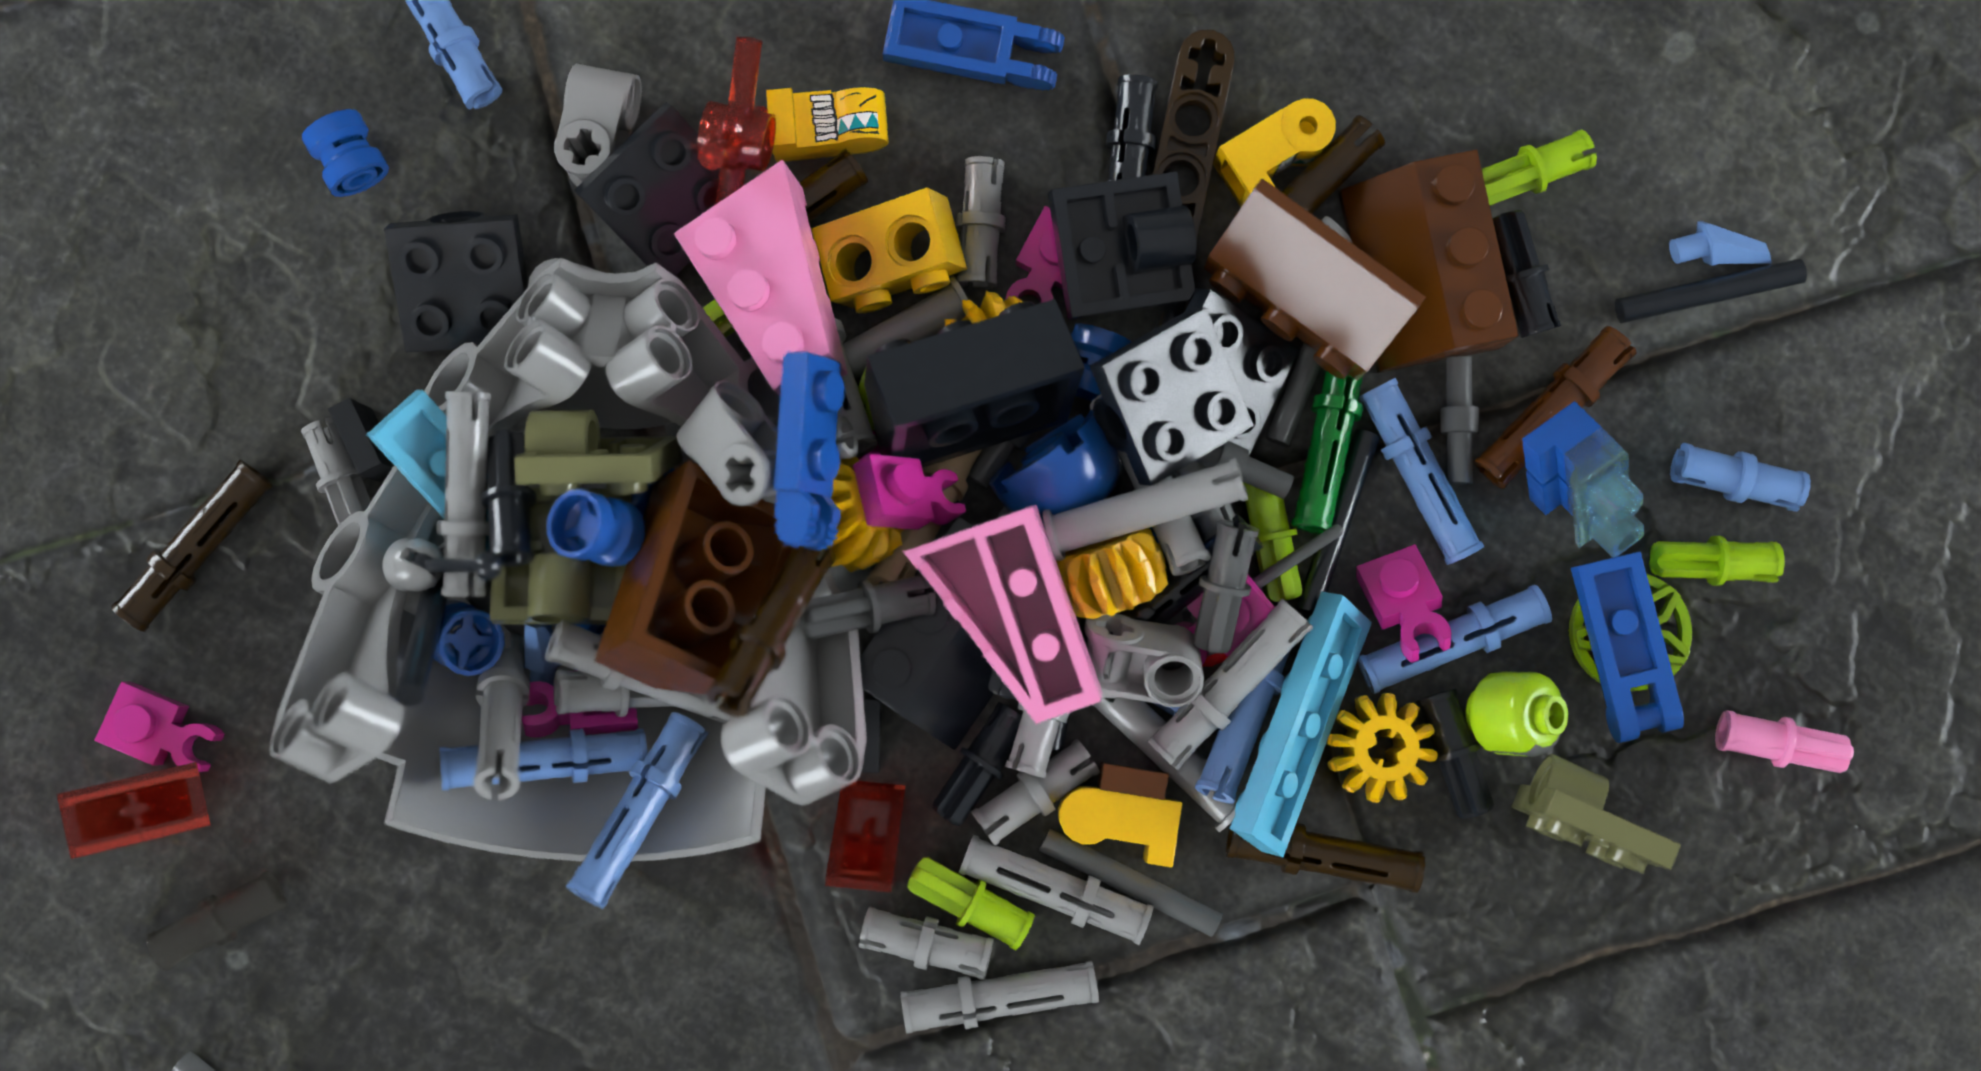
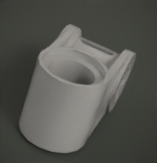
[554,64,642,187]
[677,380,778,505]
[1084,613,1204,707]

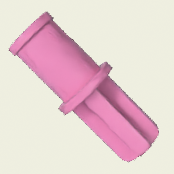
[1715,710,1854,773]

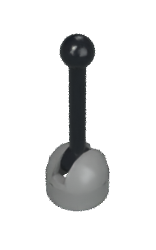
[383,538,503,592]

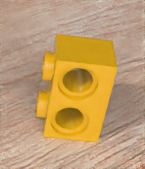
[811,187,967,313]

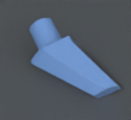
[1669,221,1772,266]
[524,624,562,686]

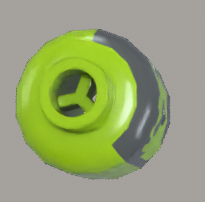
[1465,671,1568,757]

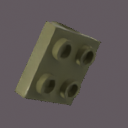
[514,410,682,495]
[490,488,633,625]
[1511,754,1681,874]

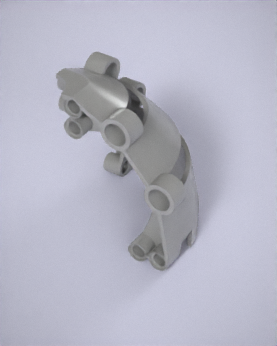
[270,257,883,861]

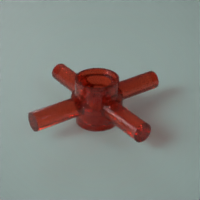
[697,36,776,205]

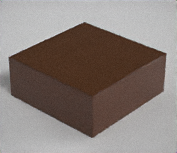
[1097,762,1169,800]

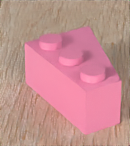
[674,159,848,396]
[904,505,1103,723]

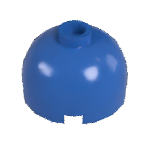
[989,410,1120,528]

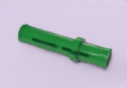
[1291,371,1364,534]

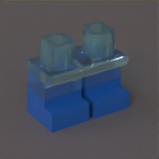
[1522,401,1644,558]

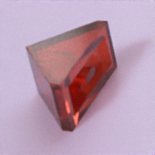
[57,762,211,859]
[825,781,906,893]

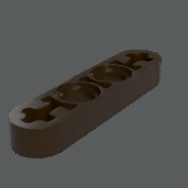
[1152,30,1235,241]

